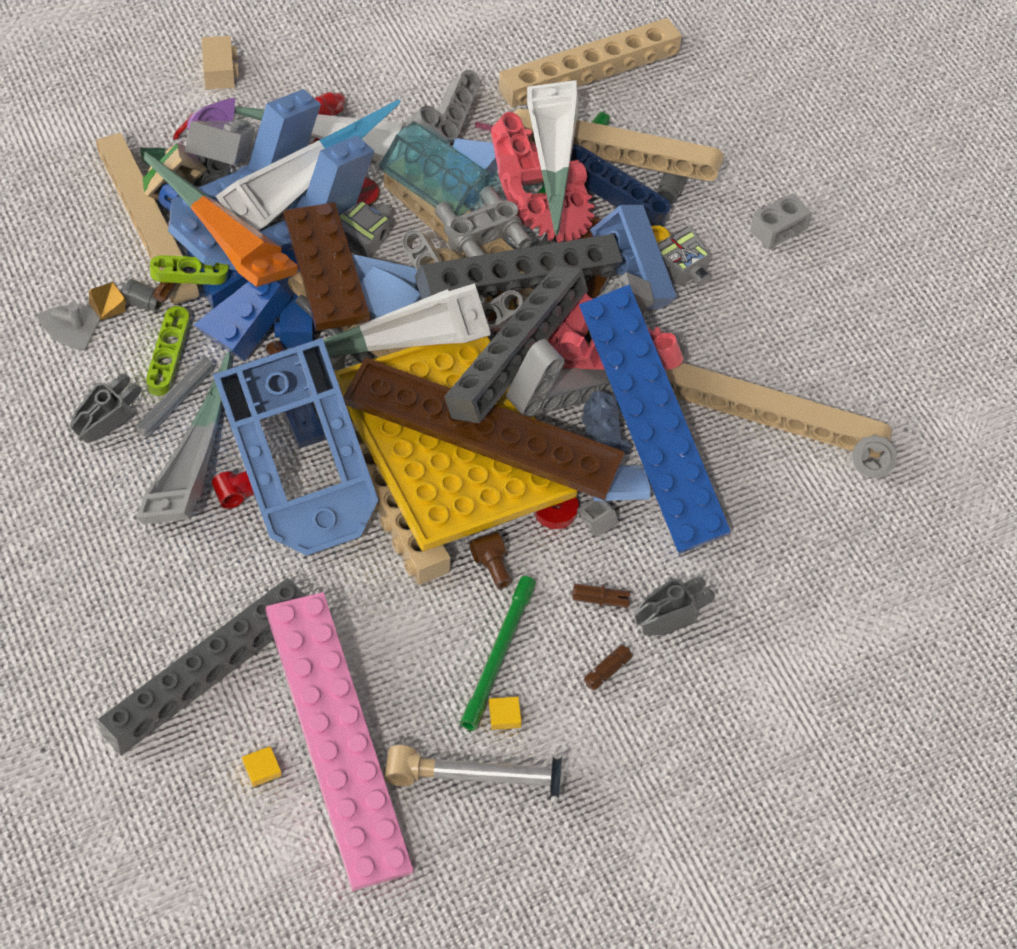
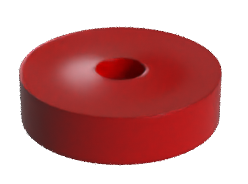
[533,497,579,529]

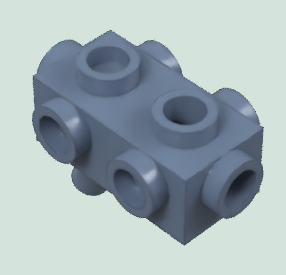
[582,391,632,453]

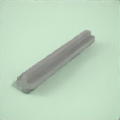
[136,357,214,437]

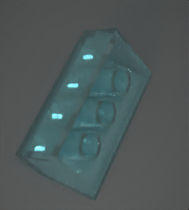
[379,121,490,216]

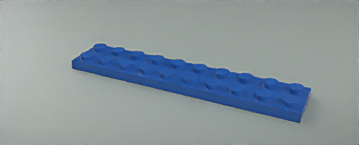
[579,284,731,554]

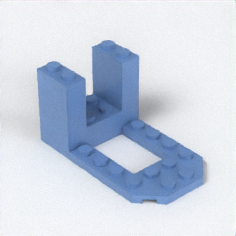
[168,89,374,271]
[213,338,378,556]

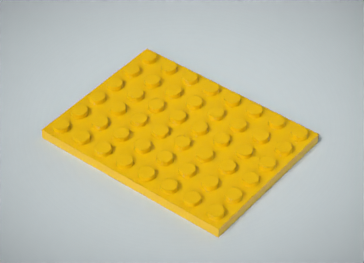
[334,336,577,552]

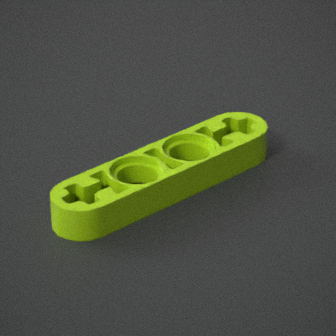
[146,306,190,396]

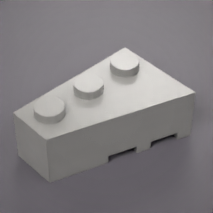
[184,118,256,165]

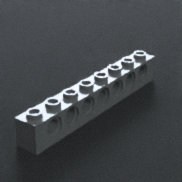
[414,234,623,299]
[444,266,588,423]
[98,578,306,756]

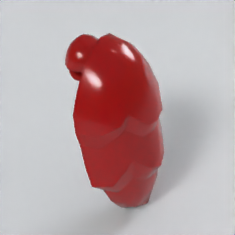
[314,92,346,116]

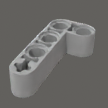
[407,69,480,151]

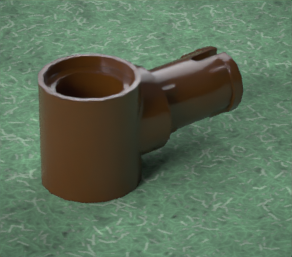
[469,532,512,589]

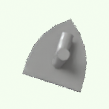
[37,302,101,351]

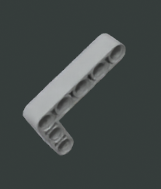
[402,230,526,337]
[506,339,613,417]

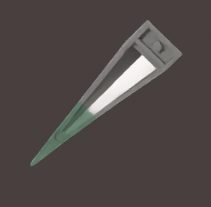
[136,352,233,524]

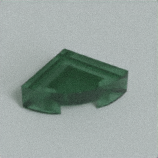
[140,147,166,167]

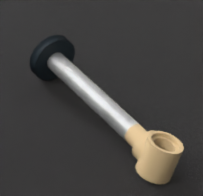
[384,745,564,799]

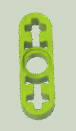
[150,255,228,285]

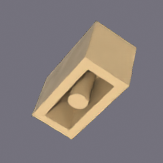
[201,36,239,89]

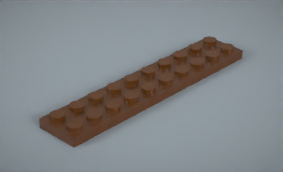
[343,357,625,501]

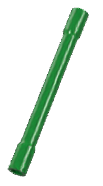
[460,576,536,731]

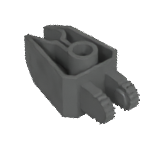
[70,373,142,443]
[634,576,715,636]

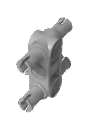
[434,186,532,257]

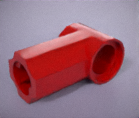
[211,471,254,509]

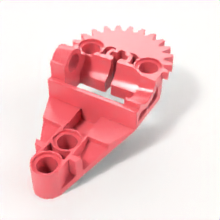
[491,112,595,242]
[547,294,684,370]

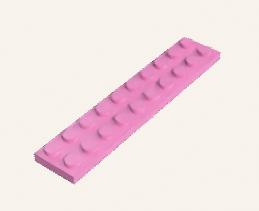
[266,592,414,892]

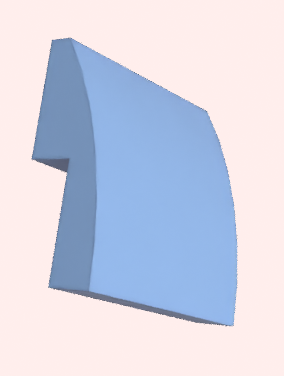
[360,267,421,320]
[593,465,651,501]

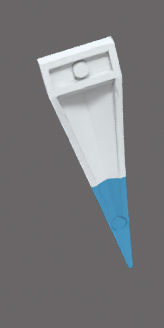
[216,100,401,231]

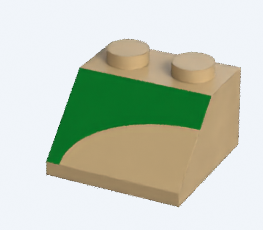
[142,143,207,201]

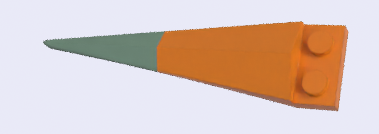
[144,152,298,287]

